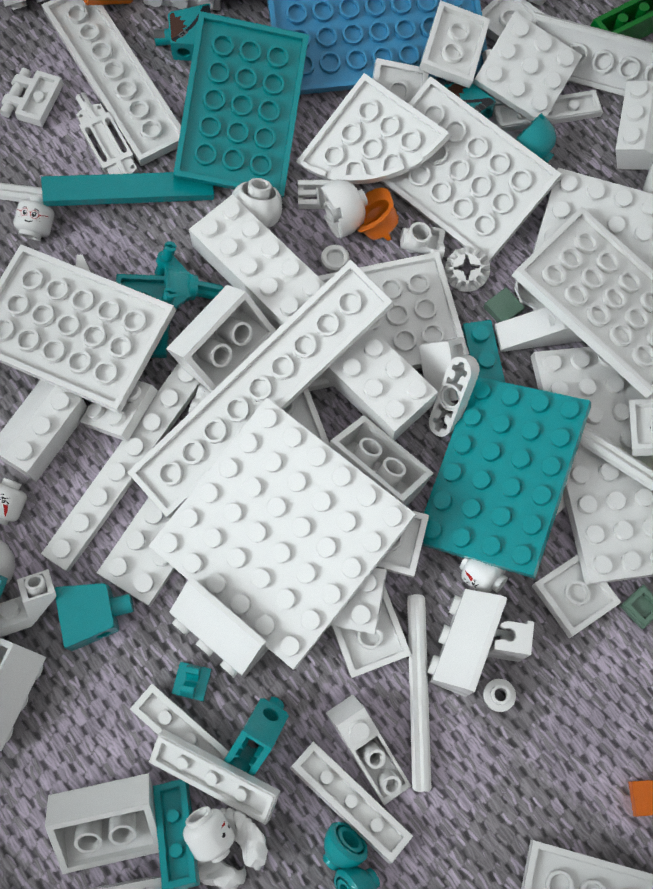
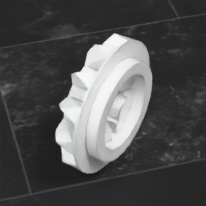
[444,245,490,292]

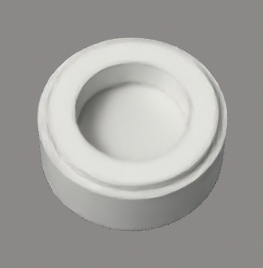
[321,245,349,273]

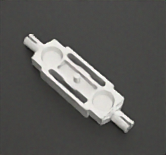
[76,92,138,174]

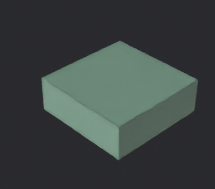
[484,287,525,323]
[619,584,653,629]

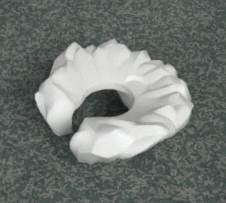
[198,807,268,889]

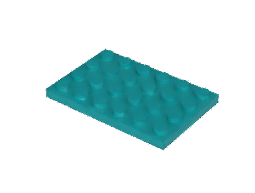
[173,11,309,199]
[422,377,592,579]

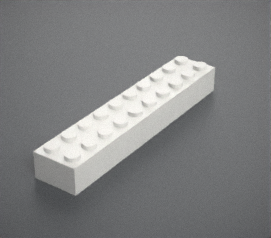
[189,194,438,440]

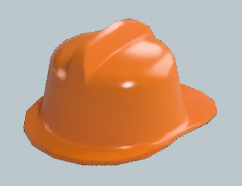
[357,187,399,241]

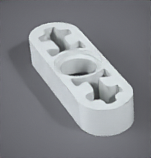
[429,355,480,437]

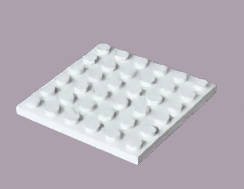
[149,397,416,670]

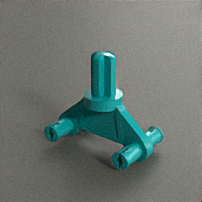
[154,241,223,309]

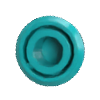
[323,822,368,871]
[334,866,380,889]

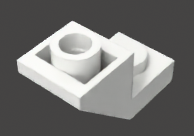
[0,569,57,637]

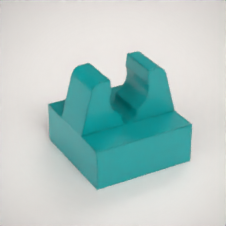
[172,662,212,702]

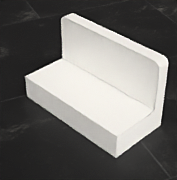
[419,337,467,401]

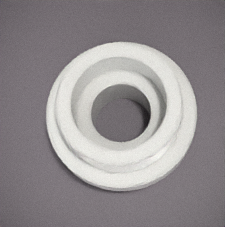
[483,679,516,712]

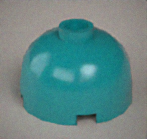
[515,113,557,163]

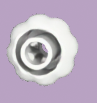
[232,178,282,228]

